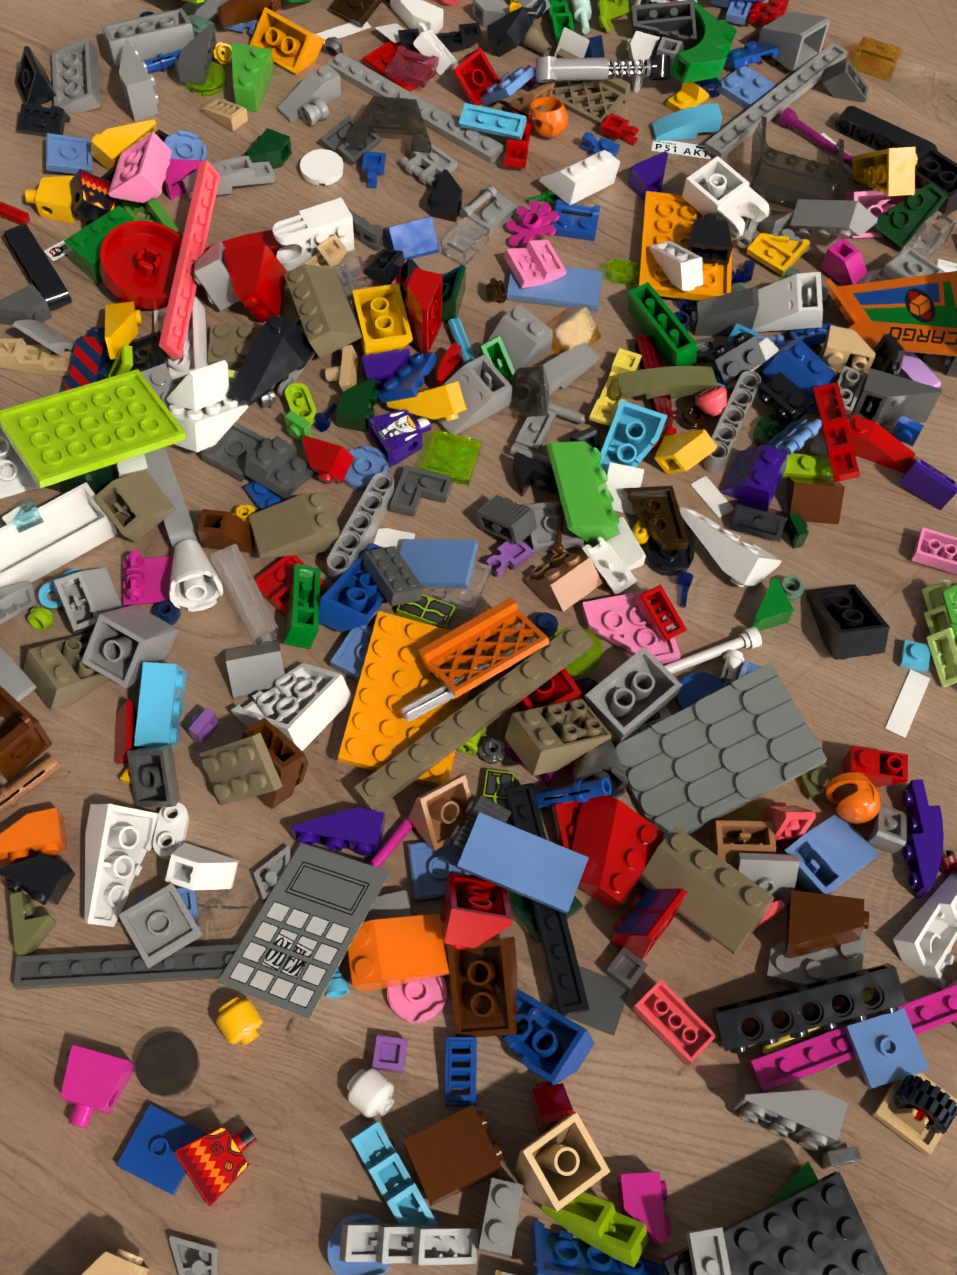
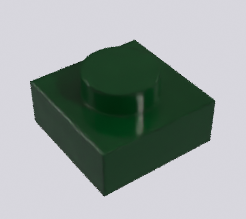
[784,512,809,549]

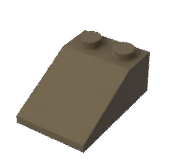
[248,492,340,559]

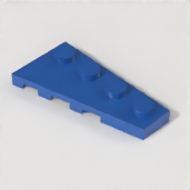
[530,1220,666,1275]

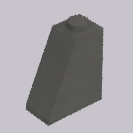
[690,287,759,337]

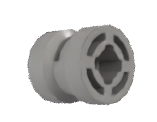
[299,97,329,127]

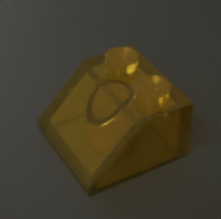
[852,36,903,82]

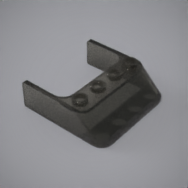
[749,116,844,209]

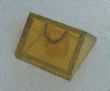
[546,305,601,355]

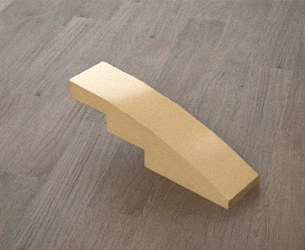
[0,338,73,376]

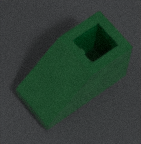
[245,128,292,169]
[336,378,380,432]

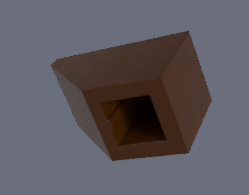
[197,509,255,553]

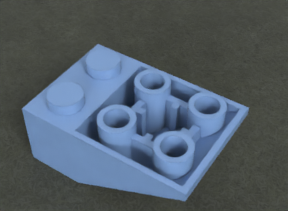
[782,813,879,895]

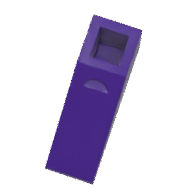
[291,807,385,856]

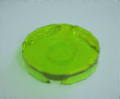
[185,62,227,96]

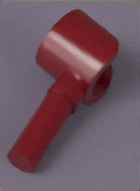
[940,850,957,873]

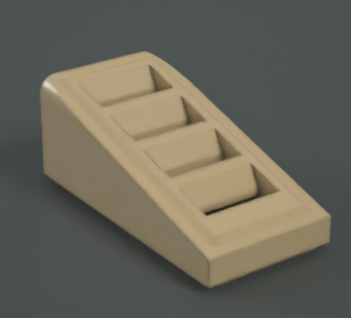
[202,98,248,131]

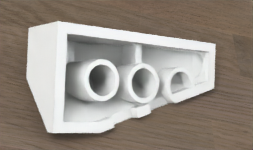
[679,507,782,587]

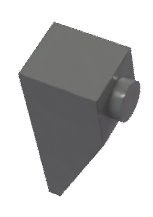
[175,24,217,84]

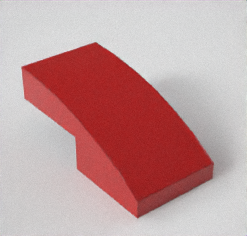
[436,343,461,387]

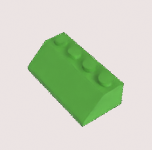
[547,441,620,547]

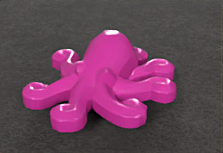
[506,200,559,248]

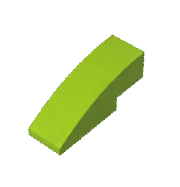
[541,1192,649,1267]

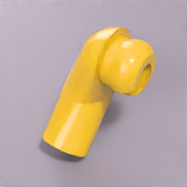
[631,518,649,545]

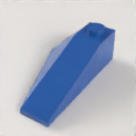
[501,989,595,1086]

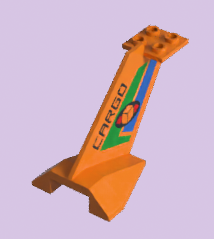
[826,271,957,356]

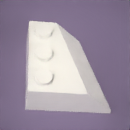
[231,663,353,751]

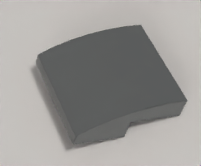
[319,116,382,165]

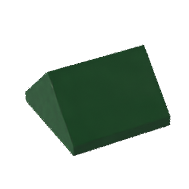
[442,265,466,323]

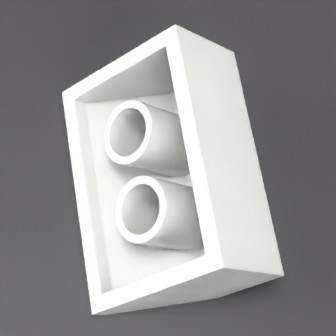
[539,150,620,205]

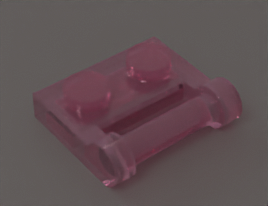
[386,45,439,88]

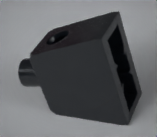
[687,213,733,264]

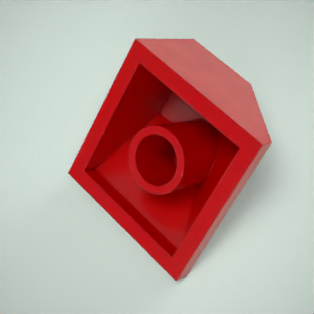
[452,48,500,106]

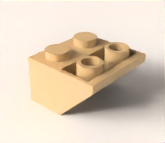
[819,325,876,382]

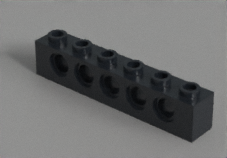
[711,963,906,1053]

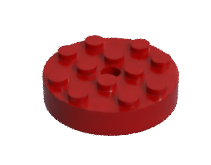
[99,220,183,310]

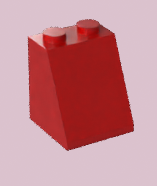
[223,244,287,322]

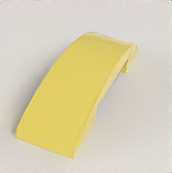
[589,348,642,427]

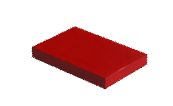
[362,40,435,92]

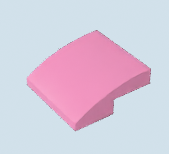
[504,240,567,288]

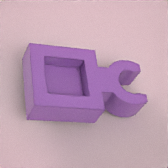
[486,540,533,577]

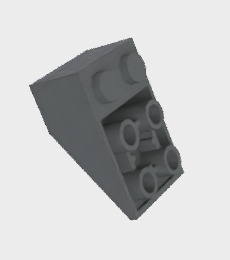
[852,368,942,426]

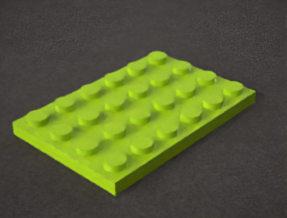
[0,369,186,488]

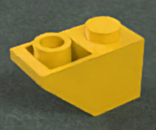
[654,429,717,474]

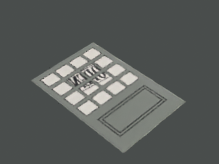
[217,843,390,1019]

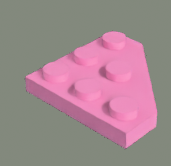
[581,590,681,664]

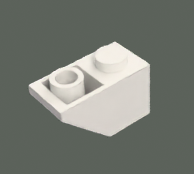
[165,843,239,890]

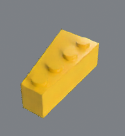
[852,147,917,196]

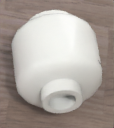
[347,1068,394,1118]

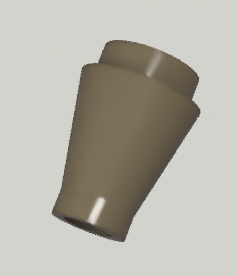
[522,26,552,57]

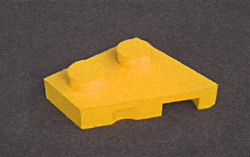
[746,233,810,276]

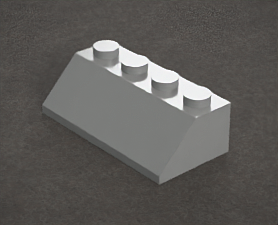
[101,8,195,67]

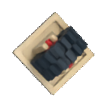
[872,1073,957,1156]

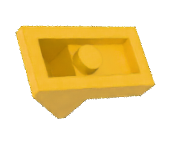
[666,82,709,112]

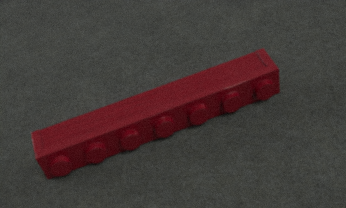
[634,335,675,427]

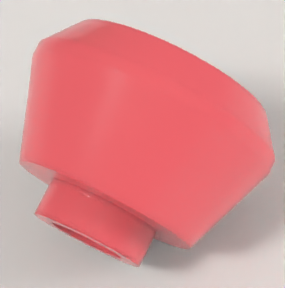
[695,385,727,416]

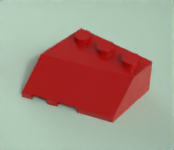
[570,790,665,910]

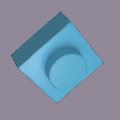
[899,640,931,673]

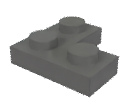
[390,465,453,517]

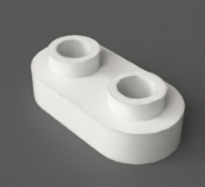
[153,802,189,860]

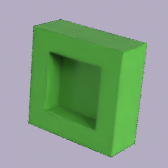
[285,410,312,441]

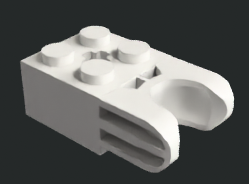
[682,156,769,240]
[273,198,355,271]

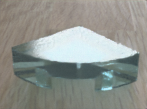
[15,498,44,533]

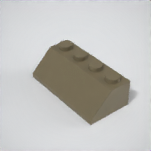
[284,264,363,358]
[638,826,774,954]

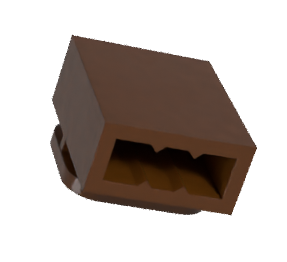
[242,718,308,809]
[403,1105,504,1207]

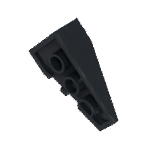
[227,314,315,406]

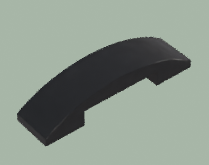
[398,23,482,54]

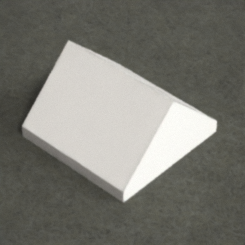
[166,360,229,410]

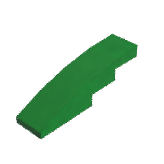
[546,0,575,49]

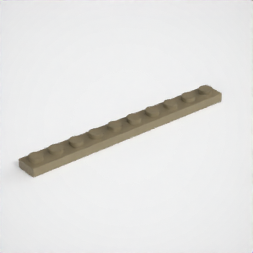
[355,623,594,811]

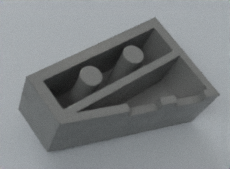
[631,0,697,50]

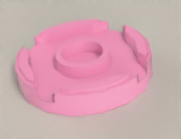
[387,976,447,1024]

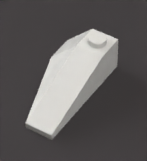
[84,804,159,927]

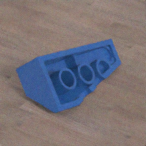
[319,543,384,633]

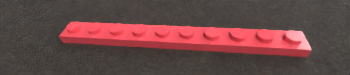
[159,160,220,360]

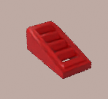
[634,584,687,642]

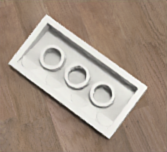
[154,297,208,386]

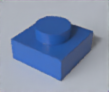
[891,415,924,447]

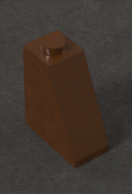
[785,890,870,958]

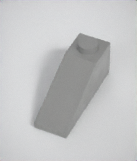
[278,64,341,123]

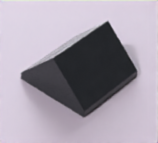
[15,46,56,105]

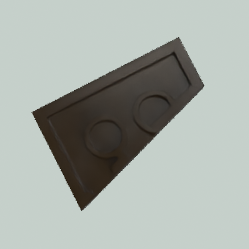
[622,486,689,551]

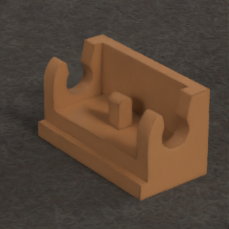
[510,80,555,115]

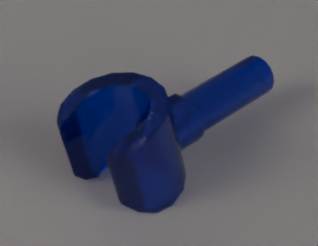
[314,403,337,432]
[676,570,693,608]

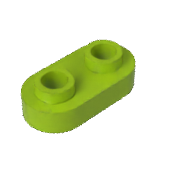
[285,383,317,425]

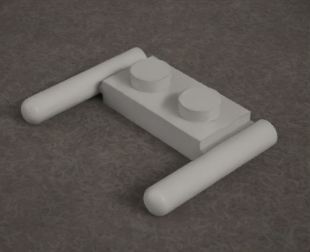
[510,398,586,469]

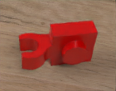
[599,113,639,145]

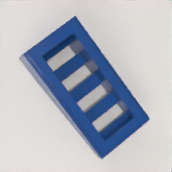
[445,1037,477,1106]

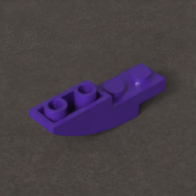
[902,779,944,898]

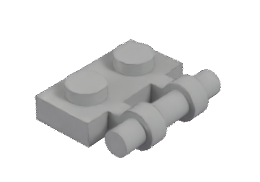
[400,140,457,187]

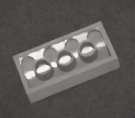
[51,37,101,114]

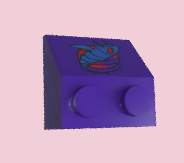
[721,445,788,508]

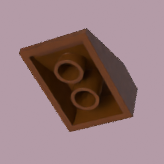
[447,937,517,1037]

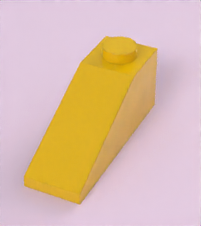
[90,119,157,170]
[105,301,143,360]
[386,381,467,422]

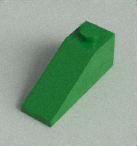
[284,564,321,649]

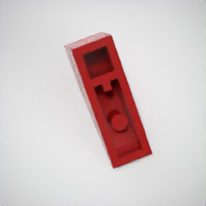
[848,414,916,473]

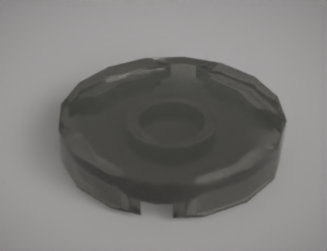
[135,1031,200,1098]

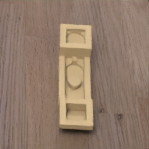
[282,234,347,301]

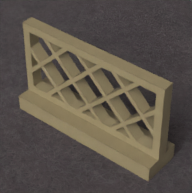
[533,48,630,126]

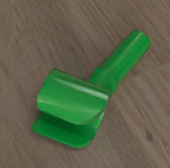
[527,187,558,203]

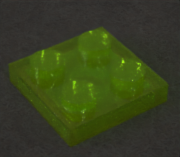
[421,430,482,486]

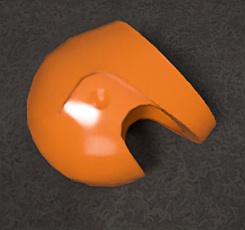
[529,97,568,138]
[825,772,881,824]

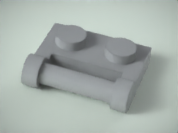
[459,185,518,236]

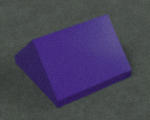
[899,456,957,511]

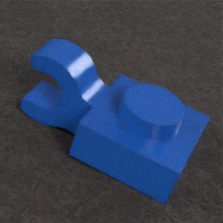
[580,132,620,157]
[362,152,386,188]

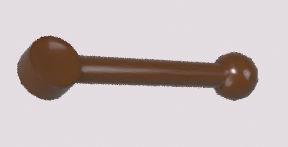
[553,506,565,553]

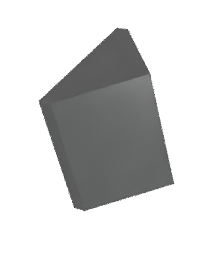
[127,744,180,807]

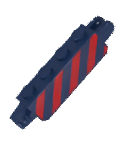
[64,327,112,391]

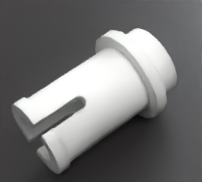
[720,650,744,685]

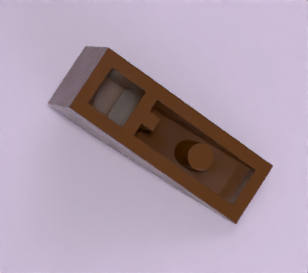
[218,0,282,27]

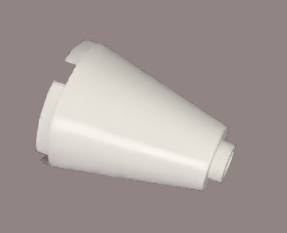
[169,540,223,612]

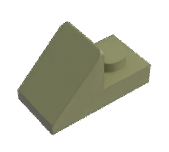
[9,892,56,956]

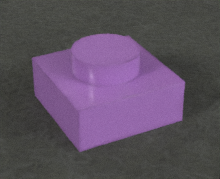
[188,708,219,746]
[372,1035,408,1073]

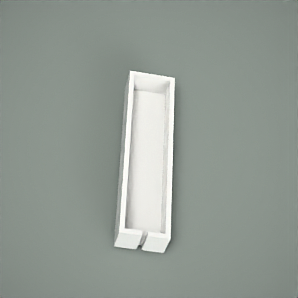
[0,482,118,588]

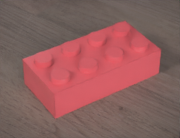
[633,980,717,1066]

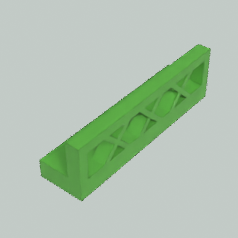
[117,198,180,234]

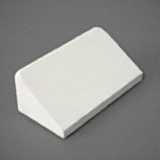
[413,30,457,75]
[606,517,646,570]

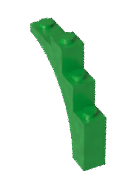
[671,0,736,84]

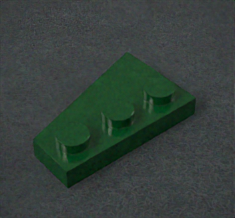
[871,182,948,251]

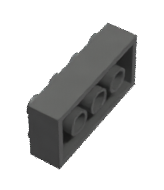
[363,546,423,606]

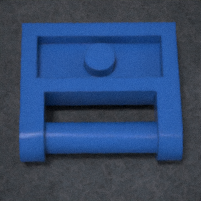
[552,199,601,241]

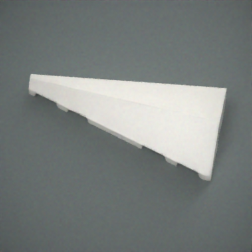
[893,872,957,989]

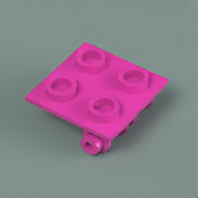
[123,551,173,606]

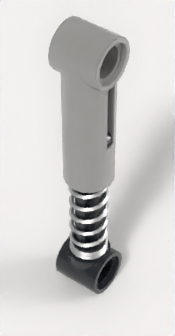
[536,54,670,83]

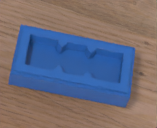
[788,323,835,347]

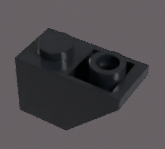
[427,169,463,222]
[0,854,75,905]

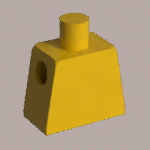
[25,176,77,224]

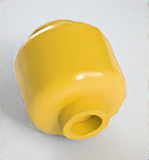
[216,997,263,1046]

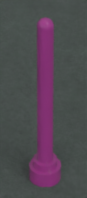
[779,107,852,167]

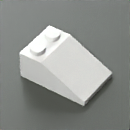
[0,428,40,500]

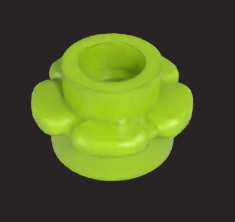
[27,607,54,632]

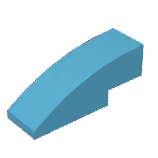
[652,103,722,141]

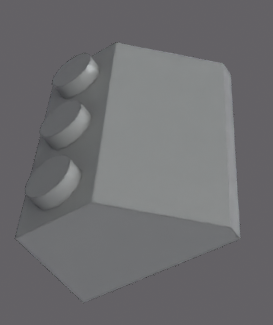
[790,199,878,239]
[585,647,682,745]

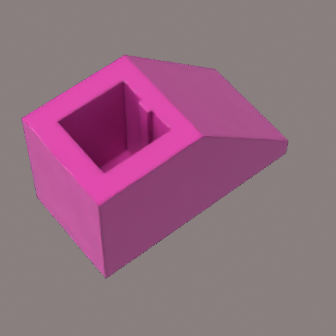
[821,238,871,286]
[617,1172,672,1246]

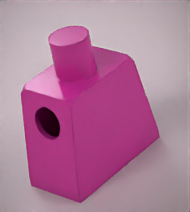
[61,1045,135,1129]

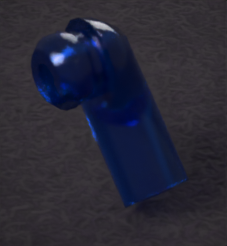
[731,260,755,284]

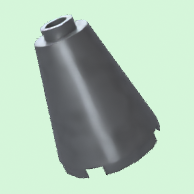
[571,738,628,798]

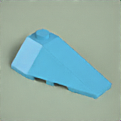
[600,400,668,475]

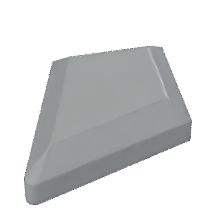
[254,846,291,901]
[169,1236,218,1275]

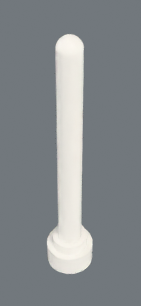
[664,626,762,674]

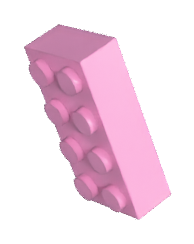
[911,527,957,575]

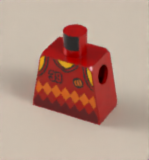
[173,1125,257,1206]

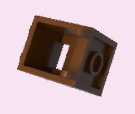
[0,686,52,782]

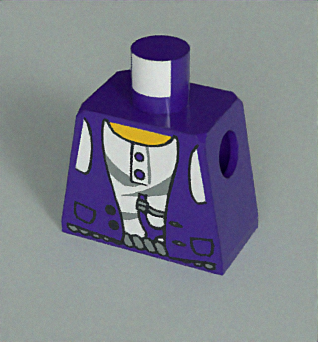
[368,410,431,468]

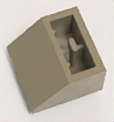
[95,470,176,542]

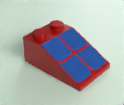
[611,889,688,960]

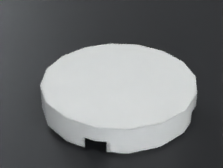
[300,149,344,186]

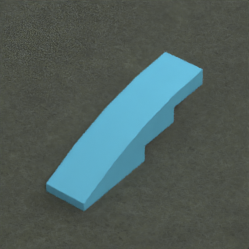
[350,1120,438,1225]

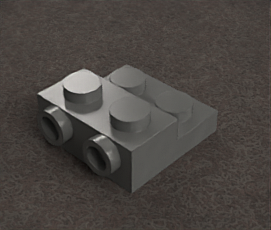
[244,436,315,499]

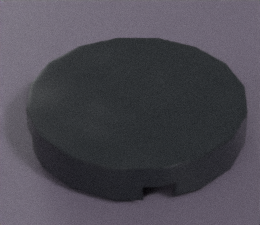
[643,536,695,576]

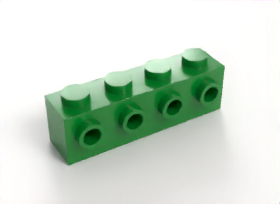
[628,282,698,366]

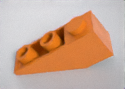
[0,807,67,865]

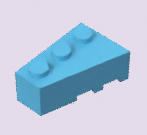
[134,662,188,751]

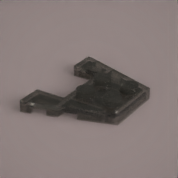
[346,96,431,153]

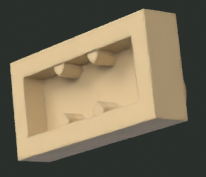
[325,345,359,392]

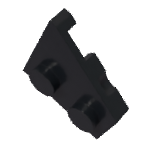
[871,333,905,376]

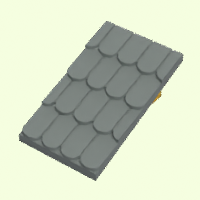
[614,663,827,846]

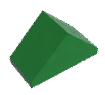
[478,335,518,384]
[751,577,794,631]

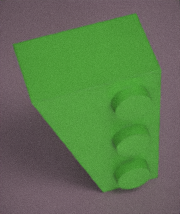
[231,43,274,112]

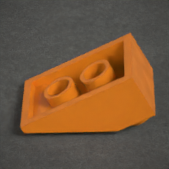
[348,913,449,993]

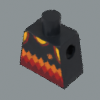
[70,169,117,226]

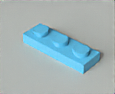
[459,103,527,140]

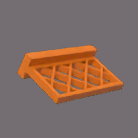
[419,597,549,698]

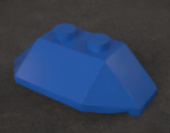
[762,340,837,411]

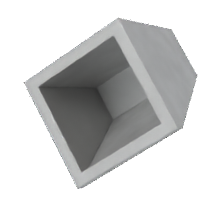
[758,11,831,72]

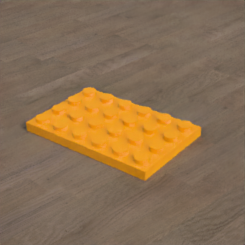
[638,191,732,301]
[337,611,476,787]

